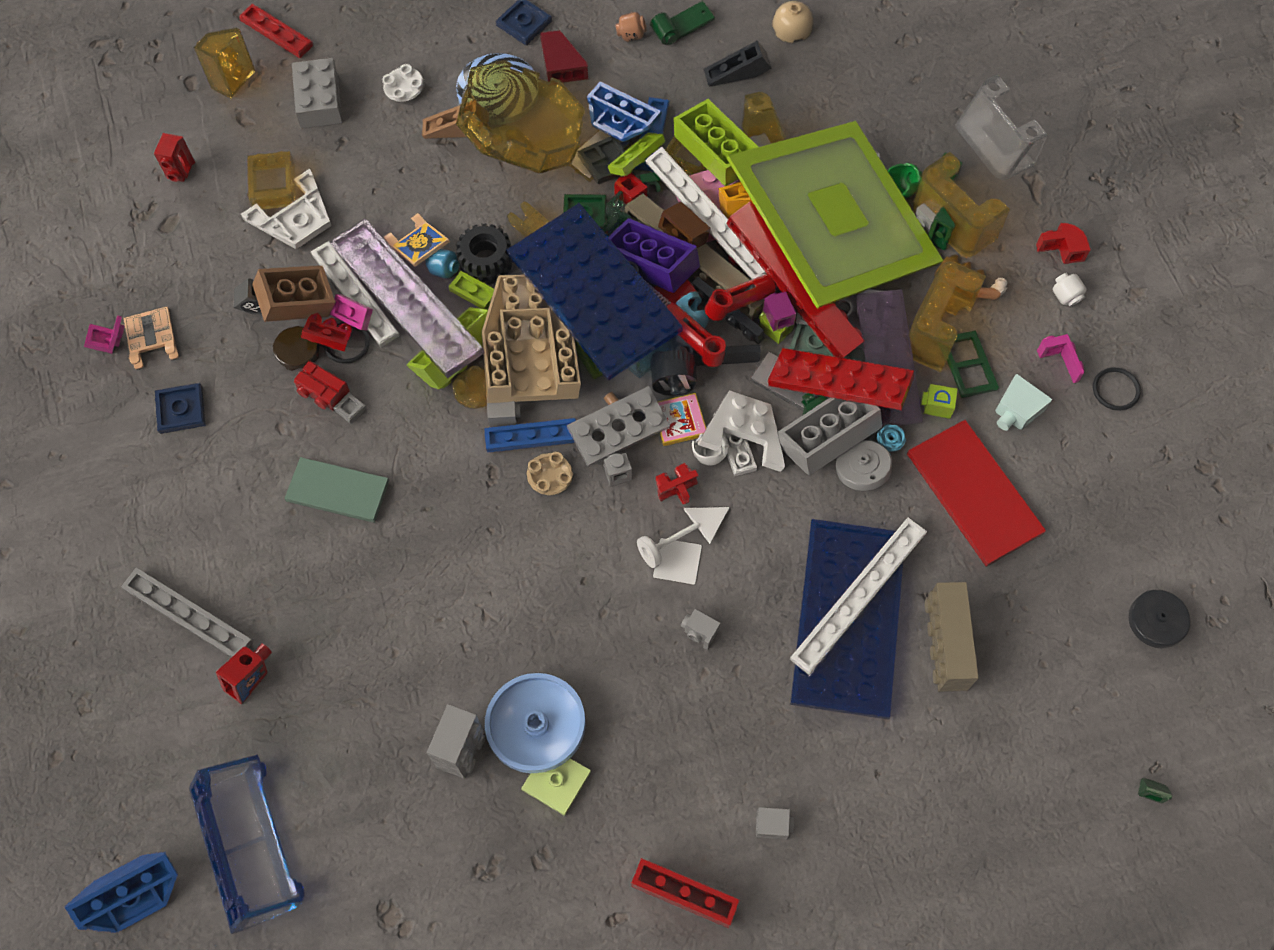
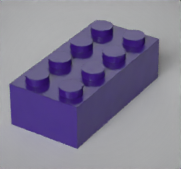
[601,218,700,293]

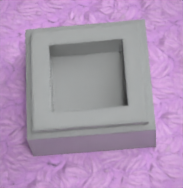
[333,393,367,424]

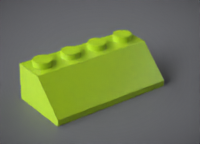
[406,307,488,389]

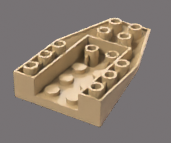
[482,274,581,403]

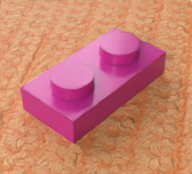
[330,294,373,330]

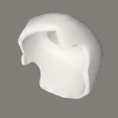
[692,433,728,466]

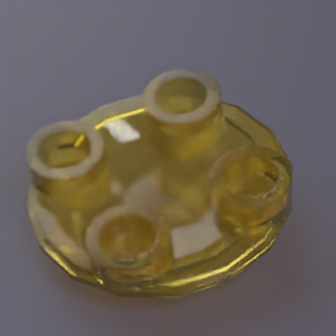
[452,366,487,409]

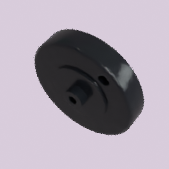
[1128,590,1190,648]

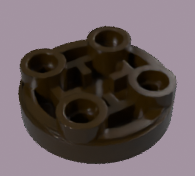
[273,326,319,371]

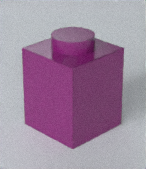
[763,291,796,331]

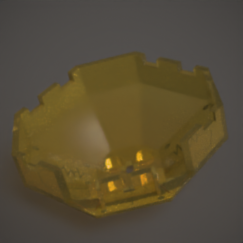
[456,60,585,174]

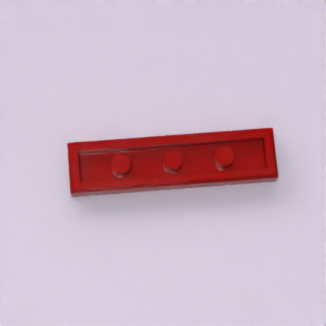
[239,4,313,58]

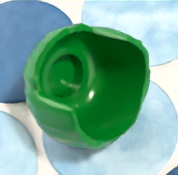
[888,163,923,198]

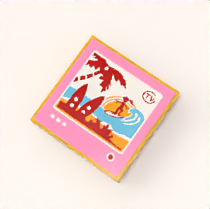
[658,393,706,446]

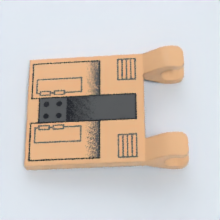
[124,307,179,369]

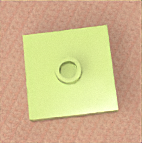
[521,758,591,816]

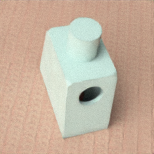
[995,374,1052,431]

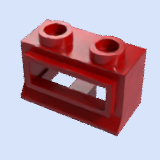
[154,133,195,182]

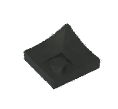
[578,136,635,185]

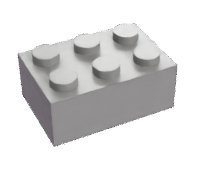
[292,58,342,128]
[427,704,486,779]

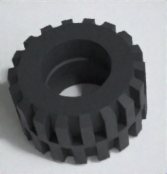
[456,223,513,284]

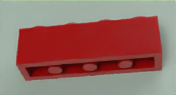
[631,858,740,928]

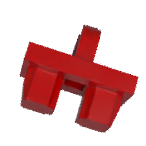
[655,463,699,505]

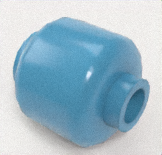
[425,248,459,279]

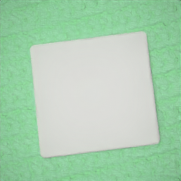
[653,538,702,584]

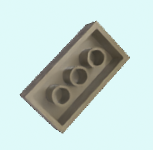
[925,582,978,692]

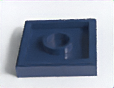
[496,0,552,46]
[155,383,206,434]

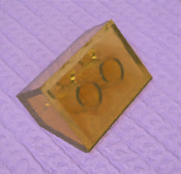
[194,28,256,99]

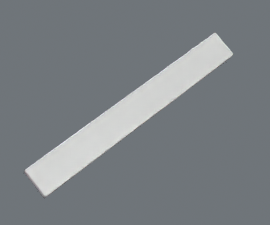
[645,147,767,279]
[790,517,927,675]

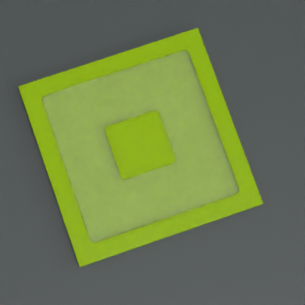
[727,121,943,308]

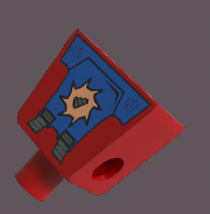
[216,643,272,704]

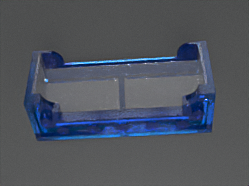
[189,755,305,934]

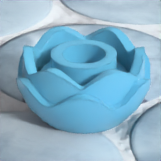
[877,424,906,452]

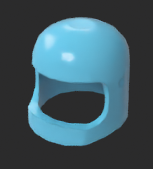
[676,291,709,328]

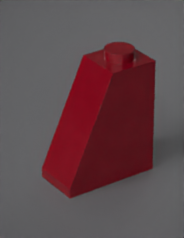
[540,30,588,85]

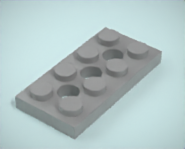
[567,386,670,467]

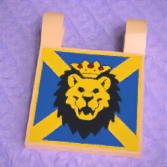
[383,213,450,267]

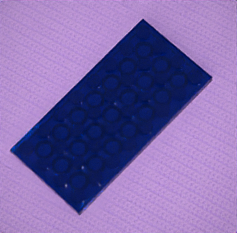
[507,203,683,381]
[790,519,903,720]

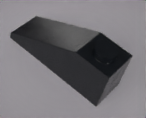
[704,40,772,87]

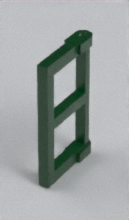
[938,330,999,398]

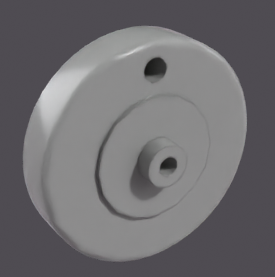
[836,440,892,491]

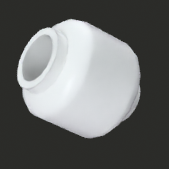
[1052,273,1087,307]

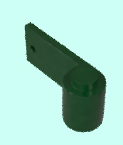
[650,1,715,45]

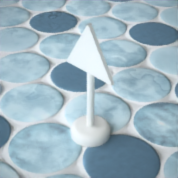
[637,507,729,568]

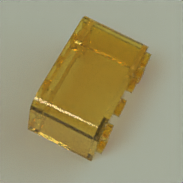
[913,152,1010,257]
[903,261,986,372]

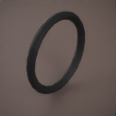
[323,322,370,363]
[1093,367,1141,411]

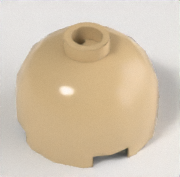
[772,1,813,43]

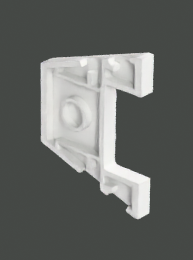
[241,169,331,249]
[698,390,785,472]

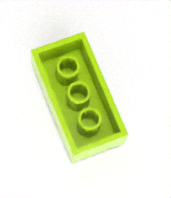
[674,99,758,186]

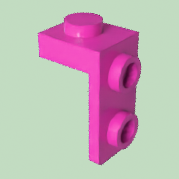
[84,315,125,354]
[1037,334,1084,383]

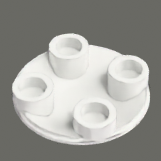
[382,64,424,102]

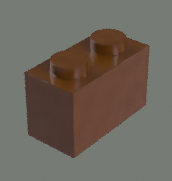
[658,201,711,248]

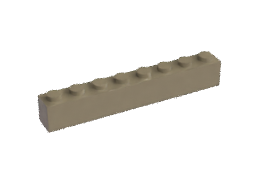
[622,194,765,321]

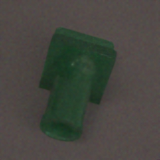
[599,191,631,237]

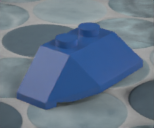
[587,82,662,142]
[65,852,178,933]

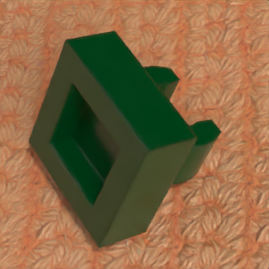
[638,172,661,194]
[801,393,827,416]

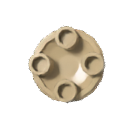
[527,452,573,495]

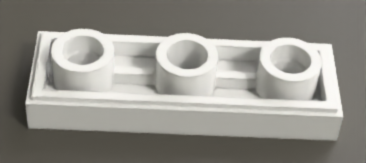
[713,413,757,477]

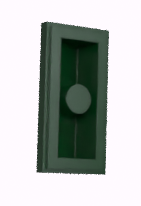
[928,206,955,251]

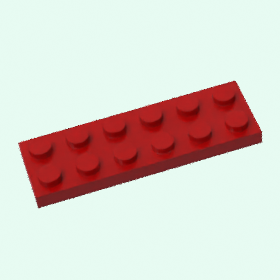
[768,348,914,410]

